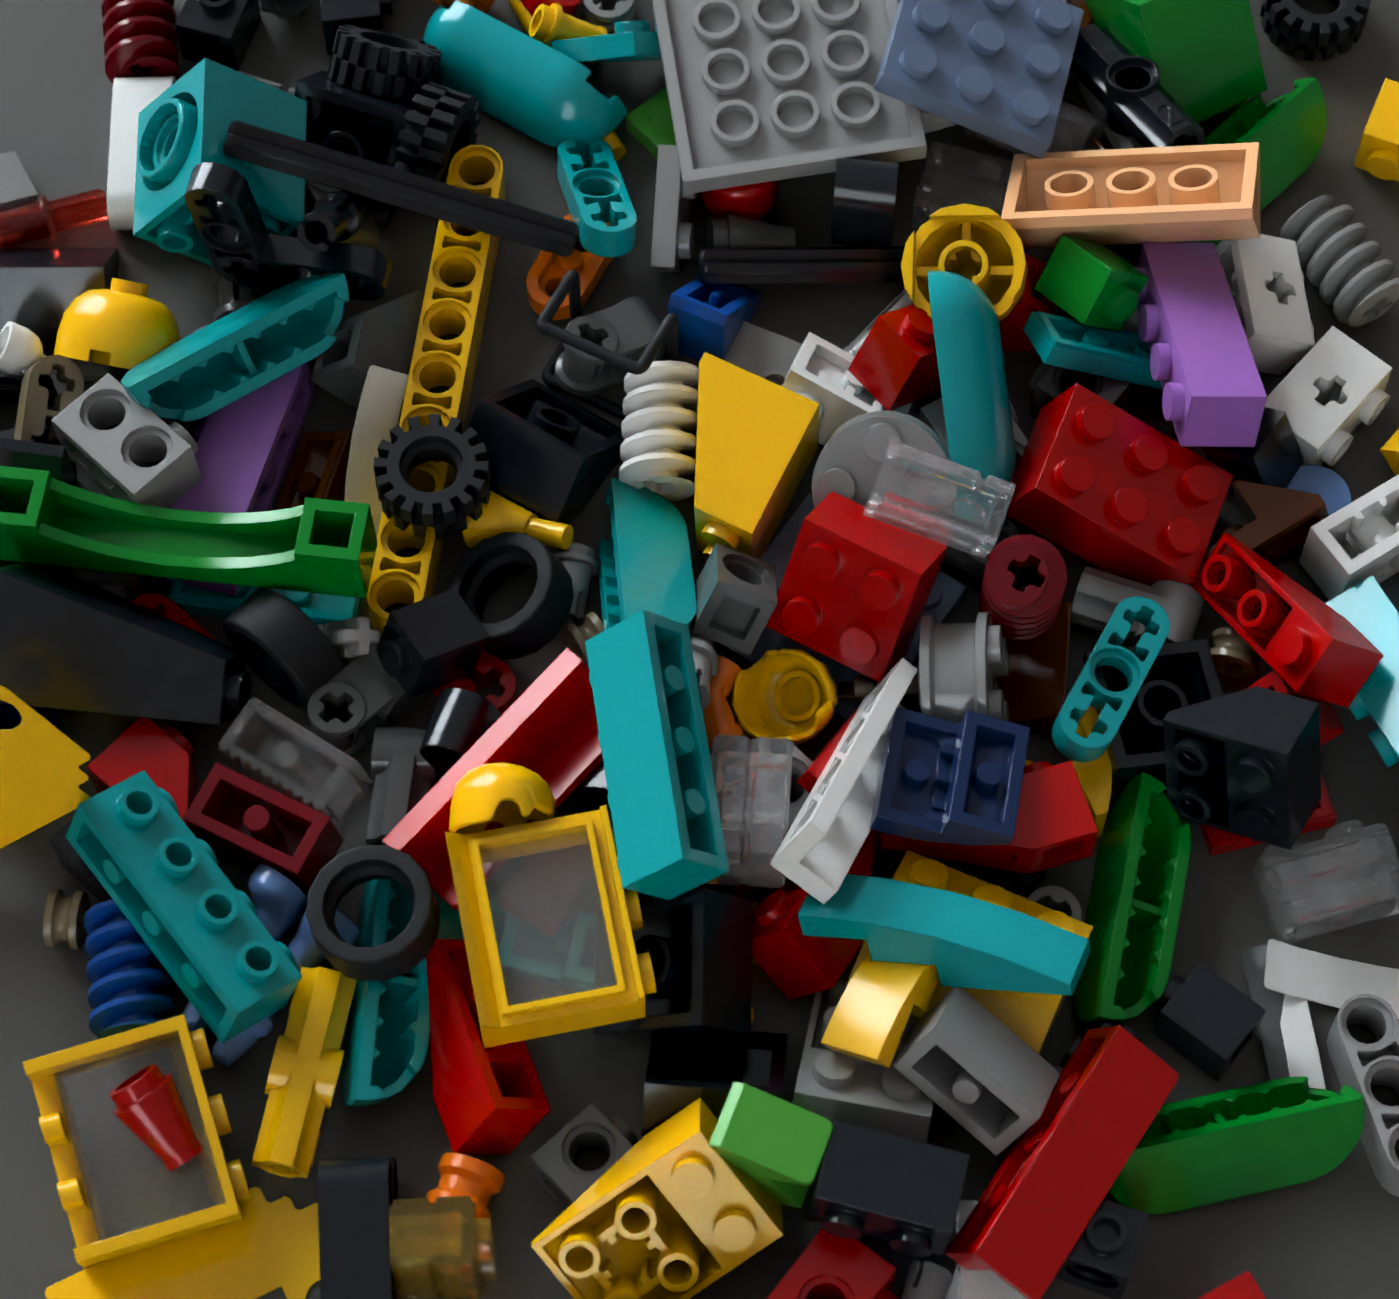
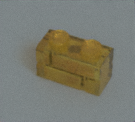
[389,1196,497,1299]

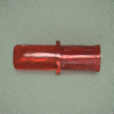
[0,189,108,249]

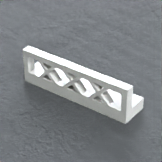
[770,658,918,904]

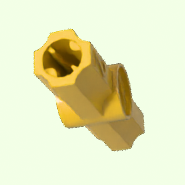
[251,967,357,1179]

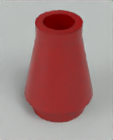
[109,1063,203,1171]

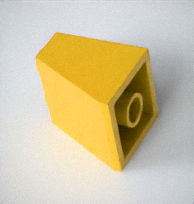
[694,352,819,562]

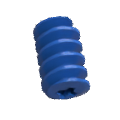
[83,899,174,1039]

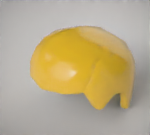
[731,649,838,745]
[449,762,555,834]

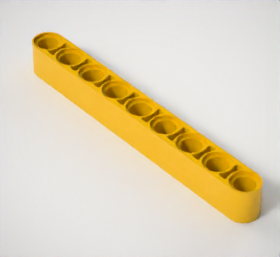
[367,145,506,638]

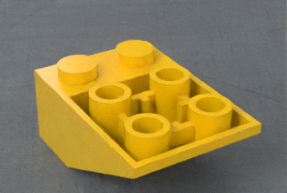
[531,1098,783,1299]

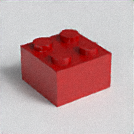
[766,491,948,682]

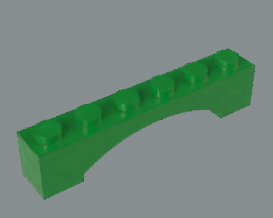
[0,466,377,598]

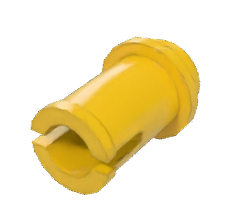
[528,3,608,64]

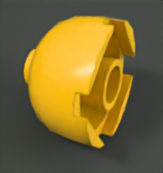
[901,203,1028,322]
[53,278,181,370]

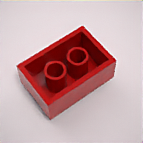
[1000,383,1234,586]

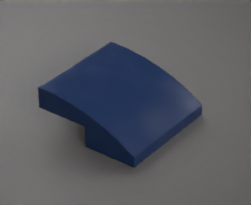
[870,707,1030,846]

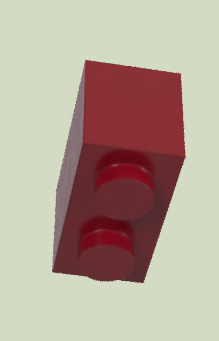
[183,762,343,895]

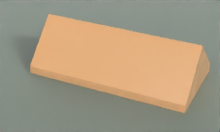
[1001,142,1261,248]

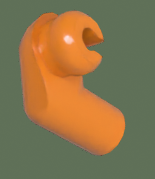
[703,655,743,754]

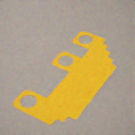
[0,686,90,849]
[45,1186,320,1299]

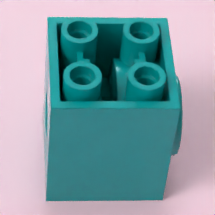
[133,58,307,268]

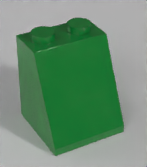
[1085,0,1268,123]

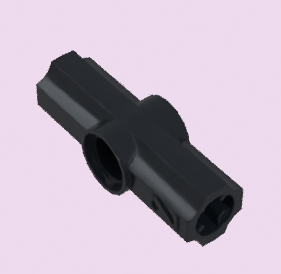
[1070,23,1205,148]

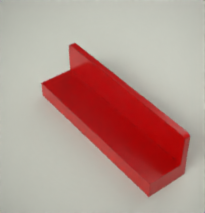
[382,648,603,910]
[945,1025,1179,1299]

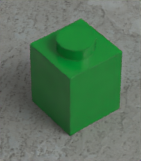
[1034,234,1149,331]

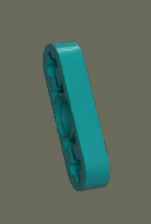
[557,138,637,257]
[1051,596,1170,762]

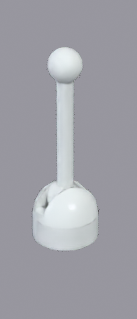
[0,321,101,381]

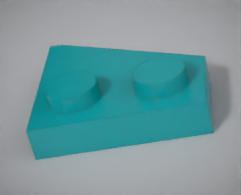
[552,20,662,63]

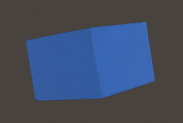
[668,277,762,362]

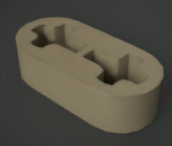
[14,355,84,461]

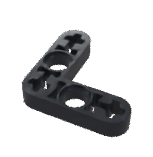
[185,162,392,301]

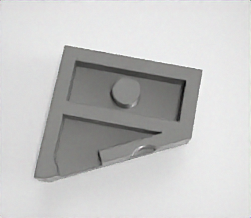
[650,144,697,274]

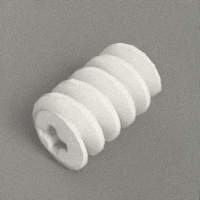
[619,360,699,501]

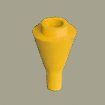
[461,490,574,550]

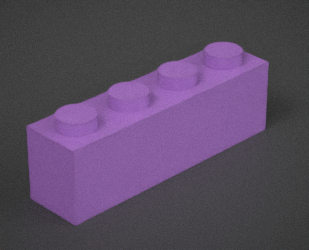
[1135,242,1267,447]
[165,362,316,596]

